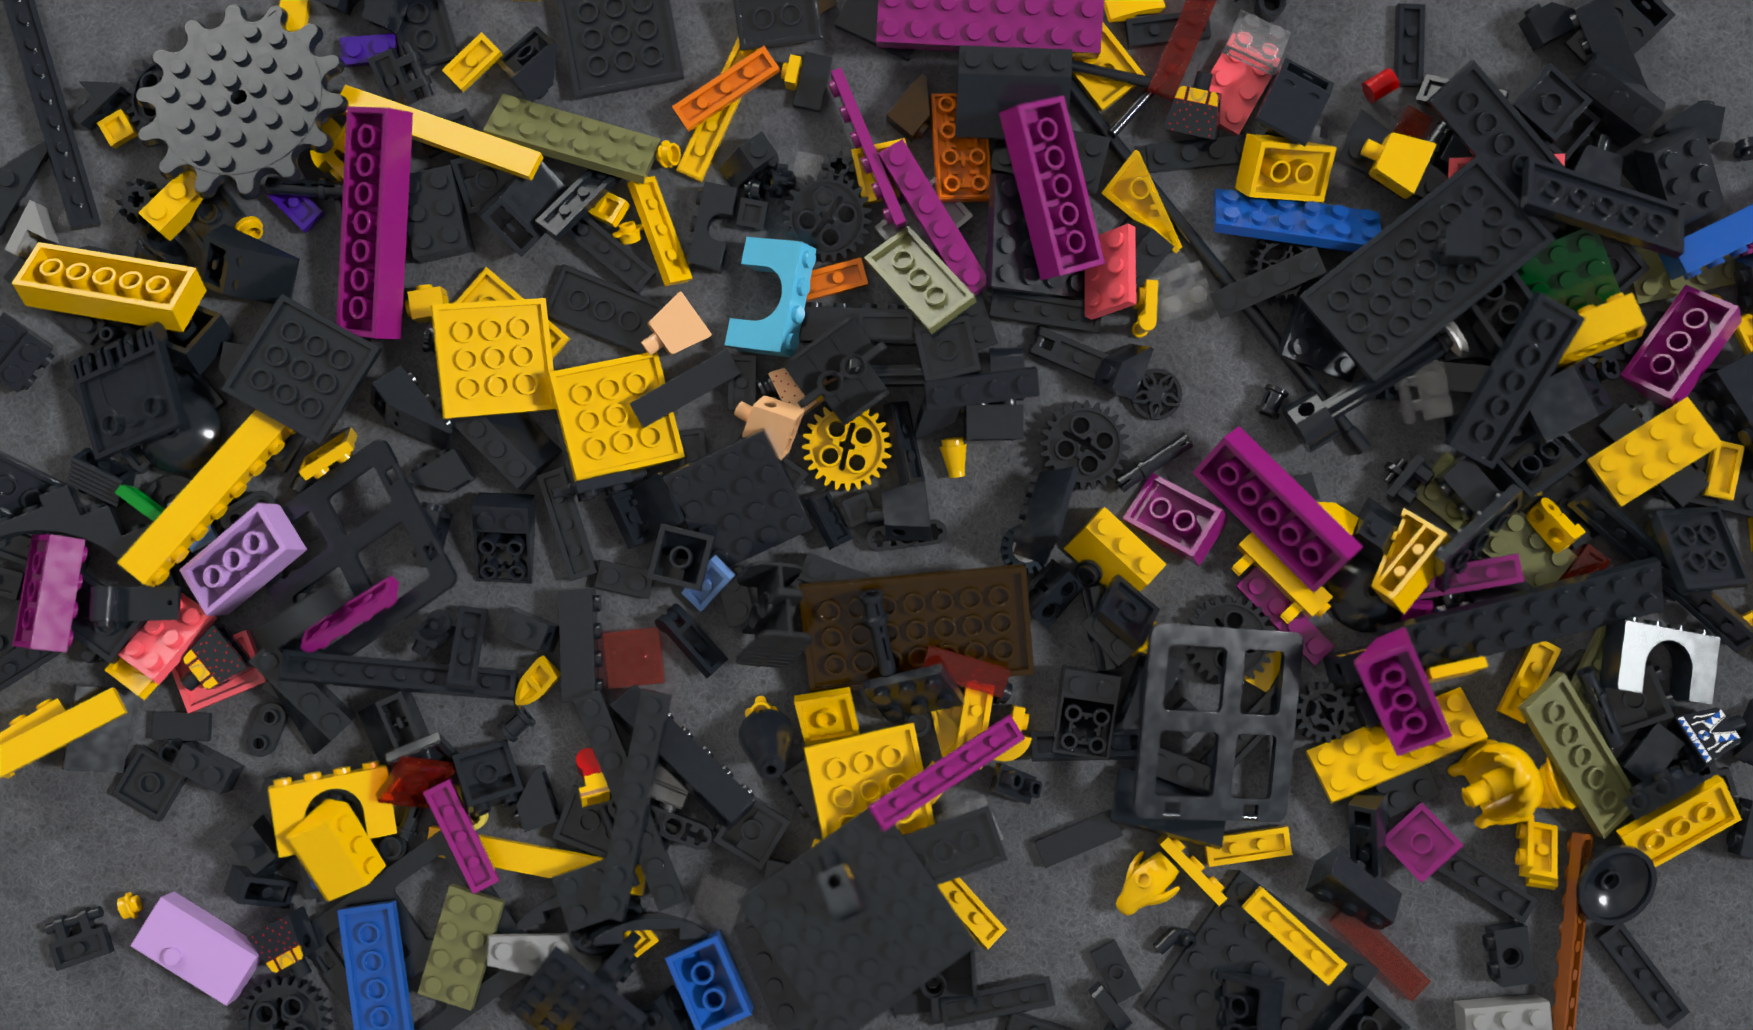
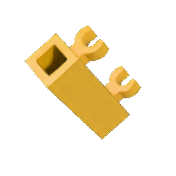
[1231,532,1333,624]

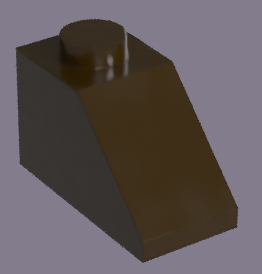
[886,73,930,143]

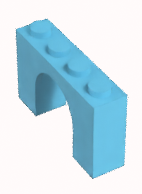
[725,237,816,358]

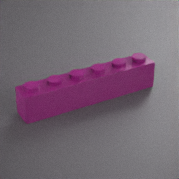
[878,139,988,296]

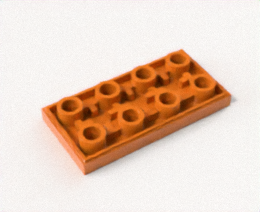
[929,93,991,202]

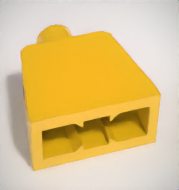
[1360,133,1436,199]

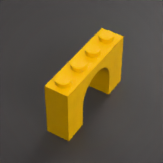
[268,761,397,857]

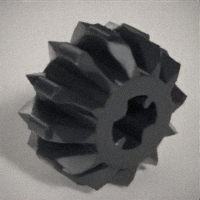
[115,178,162,227]

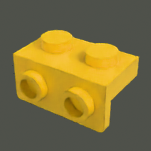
[1515,815,1558,882]

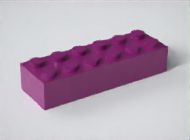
[999,96,1105,280]
[1192,426,1363,593]

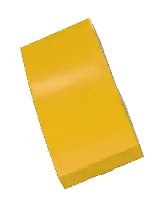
[1104,0,1166,22]

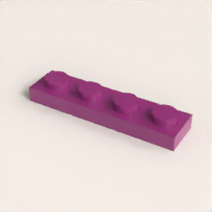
[1417,553,1525,599]
[1235,567,1335,666]
[301,575,399,652]
[423,778,500,894]

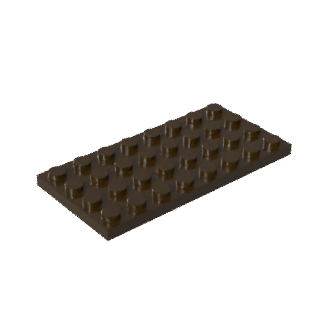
[798,564,1034,693]

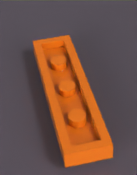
[672,46,780,132]

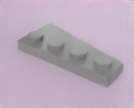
[487,933,603,976]

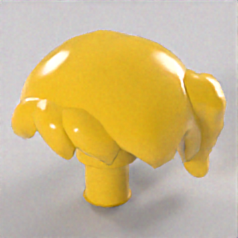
[1447,739,1543,829]

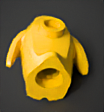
[1116,851,1180,916]

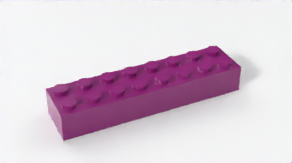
[876,0,1104,59]
[336,106,413,339]

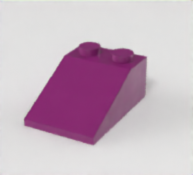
[1122,473,1228,566]

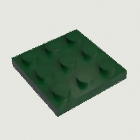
[1517,227,1621,314]

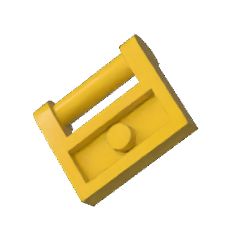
[1131,280,1158,338]

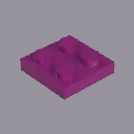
[1385,803,1464,883]

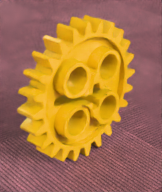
[802,407,892,492]

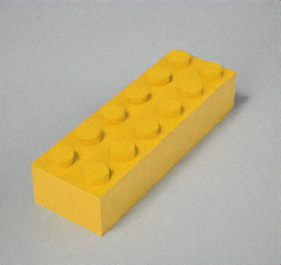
[12,242,207,332]

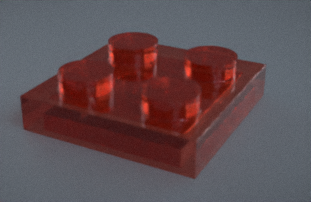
[603,627,666,689]
[376,756,455,808]

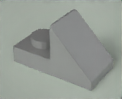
[4,200,59,259]

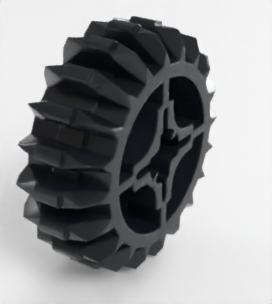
[1244,239,1319,308]

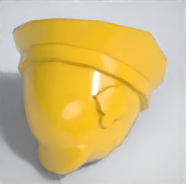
[1538,757,1577,810]

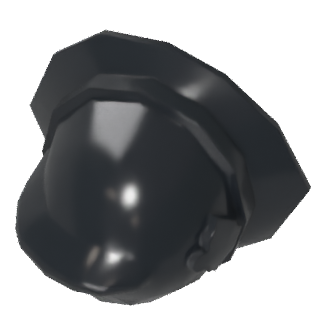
[134,225,188,265]

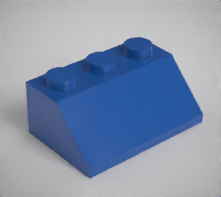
[665,929,754,1030]

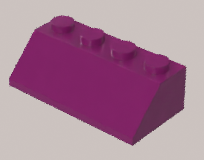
[1620,285,1742,409]
[12,534,87,652]
[1354,627,1452,756]

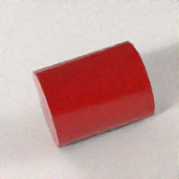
[1361,68,1400,103]

